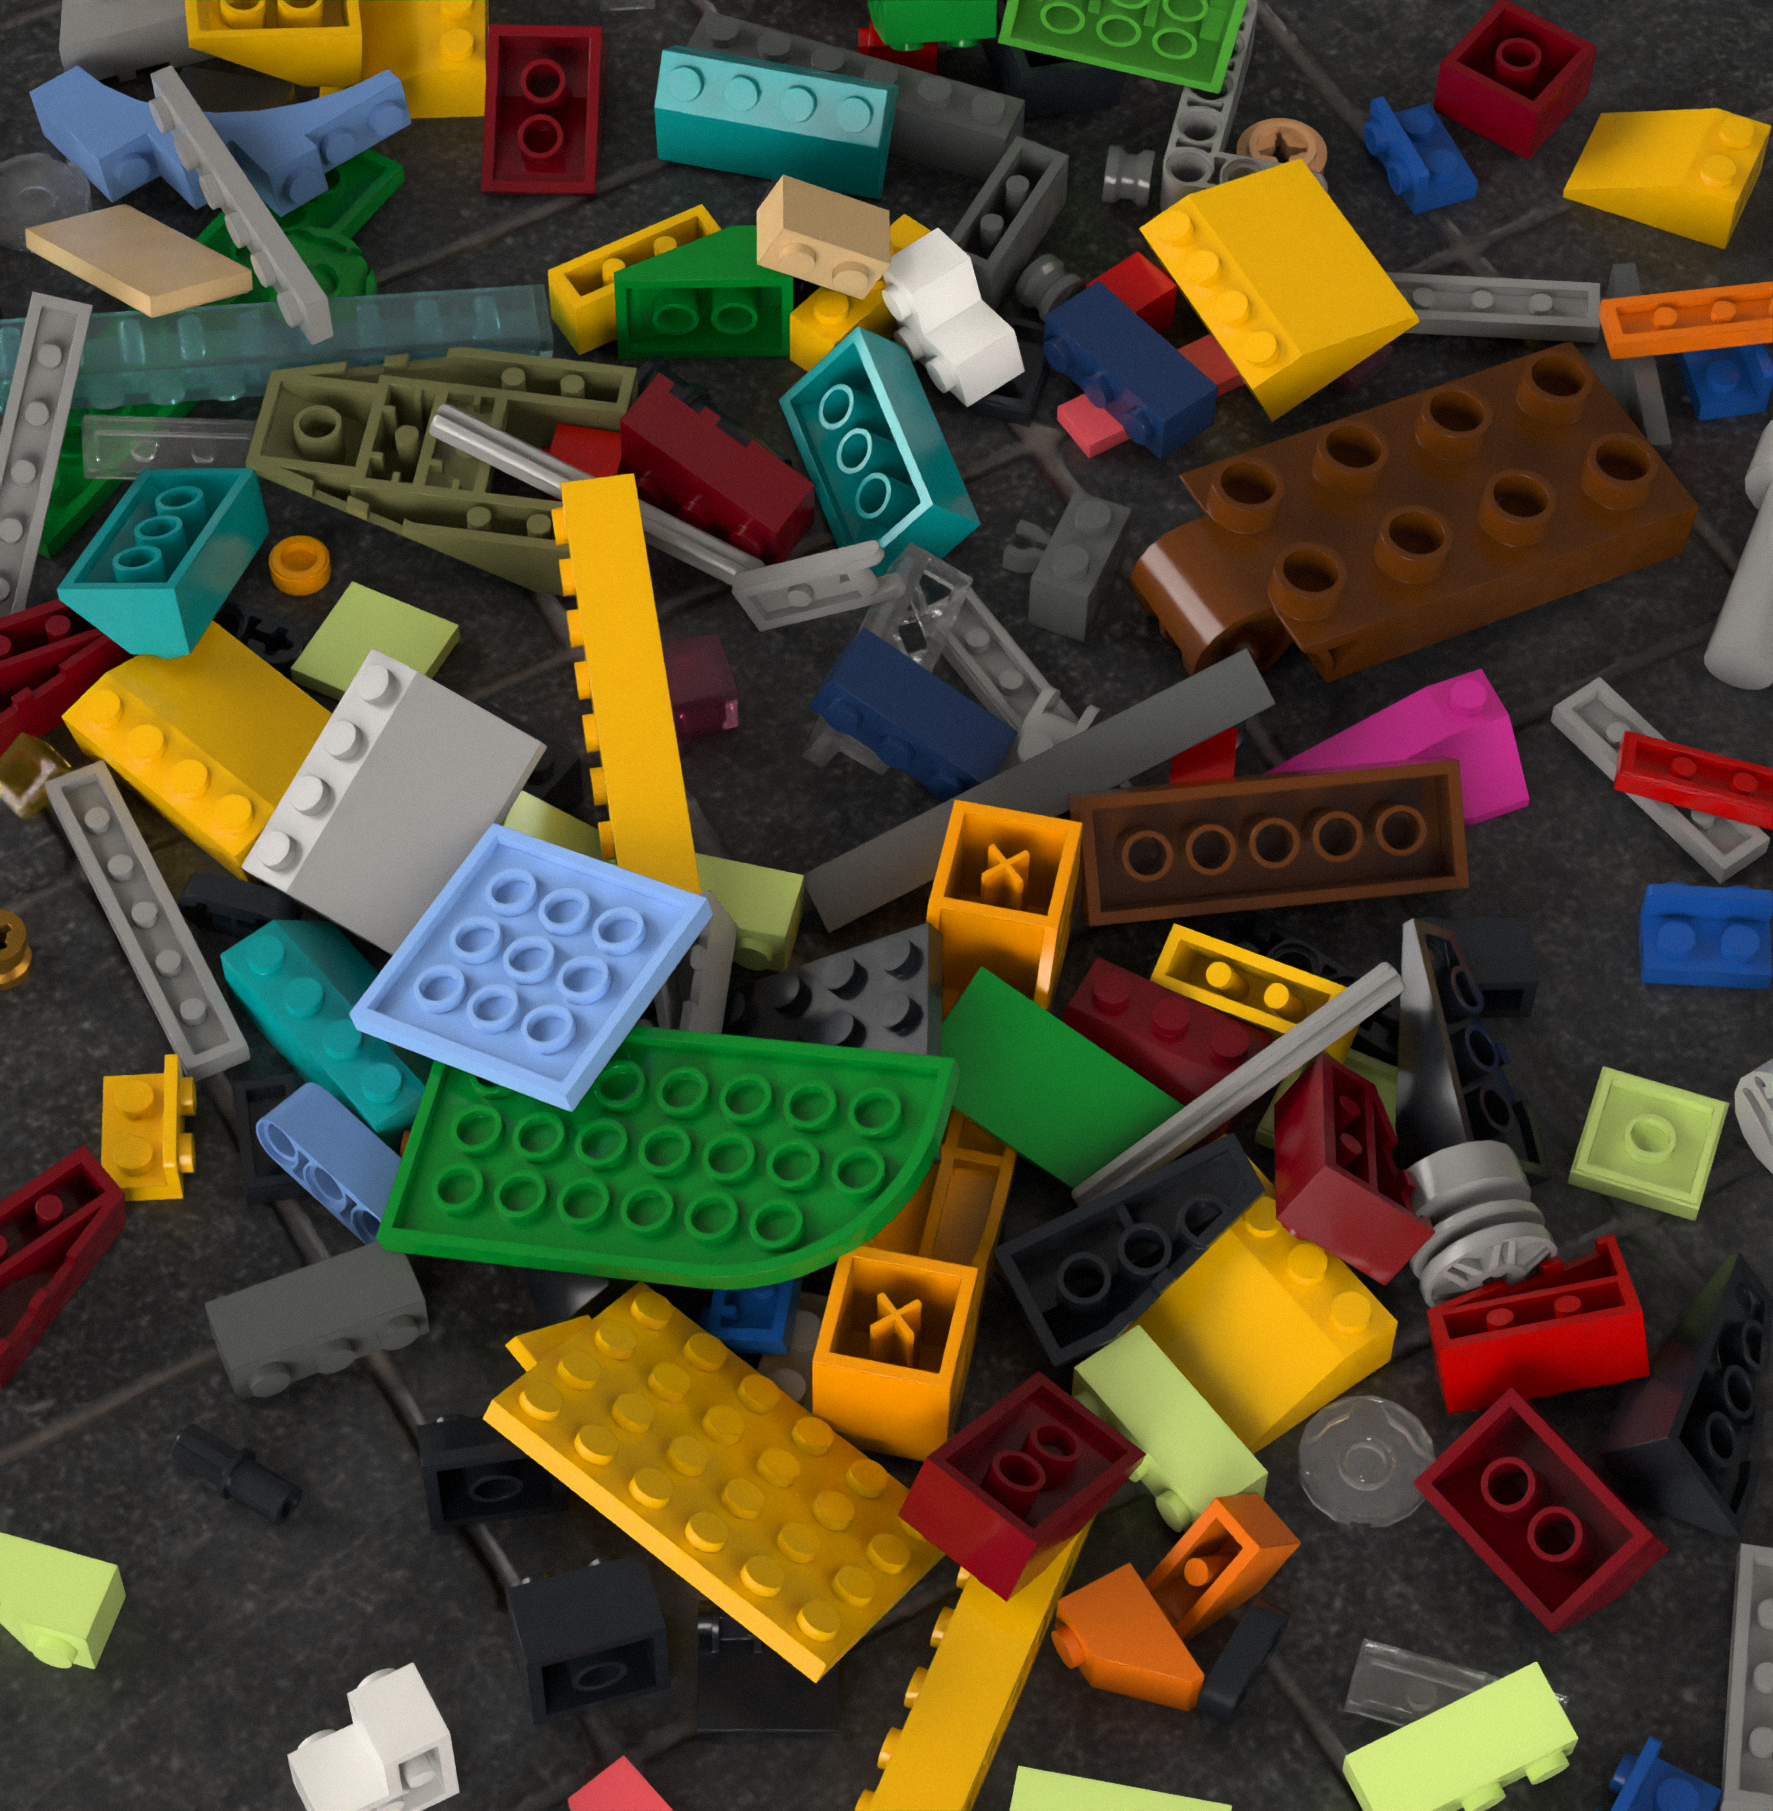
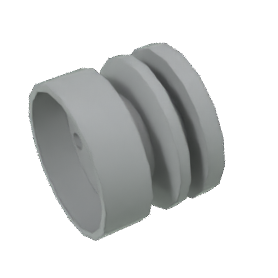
[1406,1140,1557,1308]

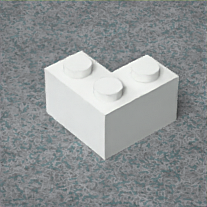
[882,228,1025,407]
[287,1663,460,1811]

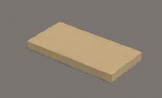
[25,204,253,318]

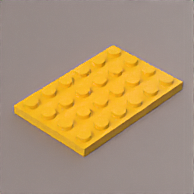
[483,1281,946,1683]

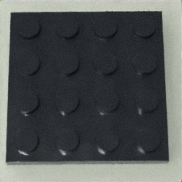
[721,922,943,1164]

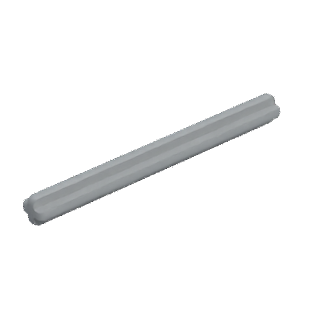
[429,403,765,586]
[1071,962,1405,1207]

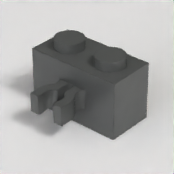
[1003,490,1132,643]

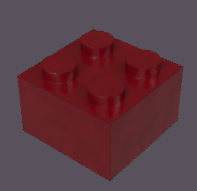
[1433,0,1597,160]

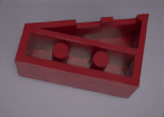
[620,373,814,566]
[0,598,134,765]
[1274,1052,1435,1286]
[0,1145,126,1389]

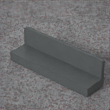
[1566,263,1672,466]

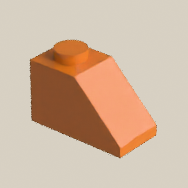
[1143,1493,1301,1644]
[1051,1563,1204,1711]

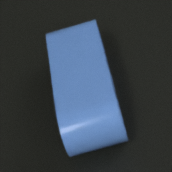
[256,1082,402,1245]

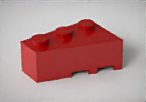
[1427,1232,1650,1415]

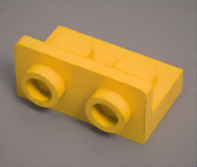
[101,1054,197,1202]

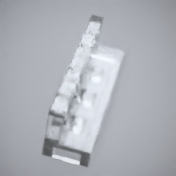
[802,542,973,775]

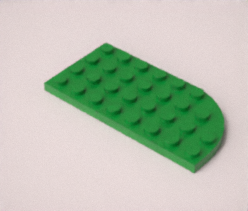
[376,1025,961,1290]

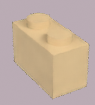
[757,174,891,300]

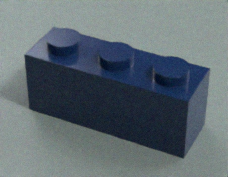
[1043,281,1218,460]
[808,627,1018,802]

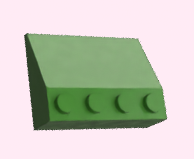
[998,0,1248,94]

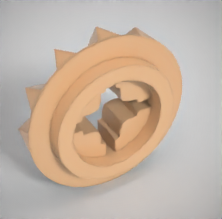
[1236,118,1327,175]

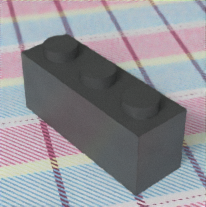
[949,136,1069,311]
[204,1241,430,1402]

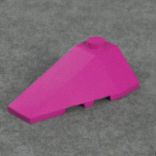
[1263,669,1530,826]

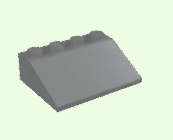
[241,648,547,956]

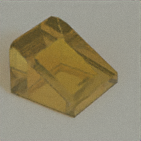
[0,732,75,820]

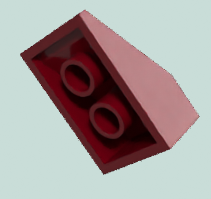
[481,24,609,196]
[898,1371,1146,1602]

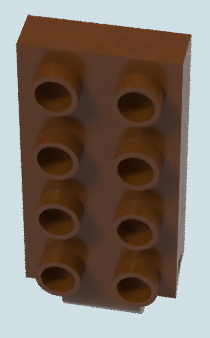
[1131,341,1699,683]

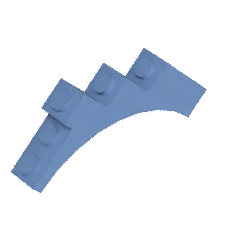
[29,65,412,217]

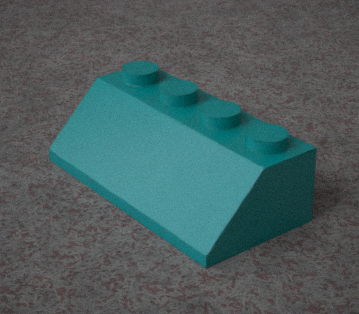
[654,45,899,199]
[779,326,981,577]
[57,468,270,659]
[220,920,434,1156]

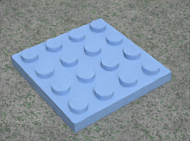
[349,823,713,1112]

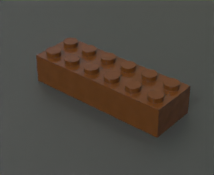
[1068,756,1470,926]

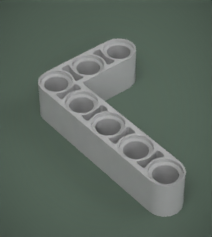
[1160,0,1328,212]

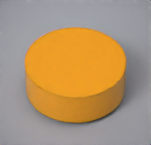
[269,535,331,596]

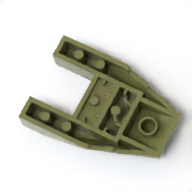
[245,347,638,597]

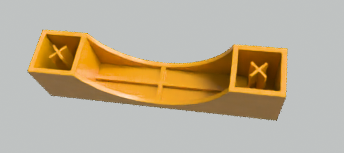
[812,799,1083,1462]

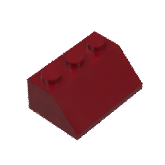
[1062,957,1273,1160]
[1412,1387,1670,1635]

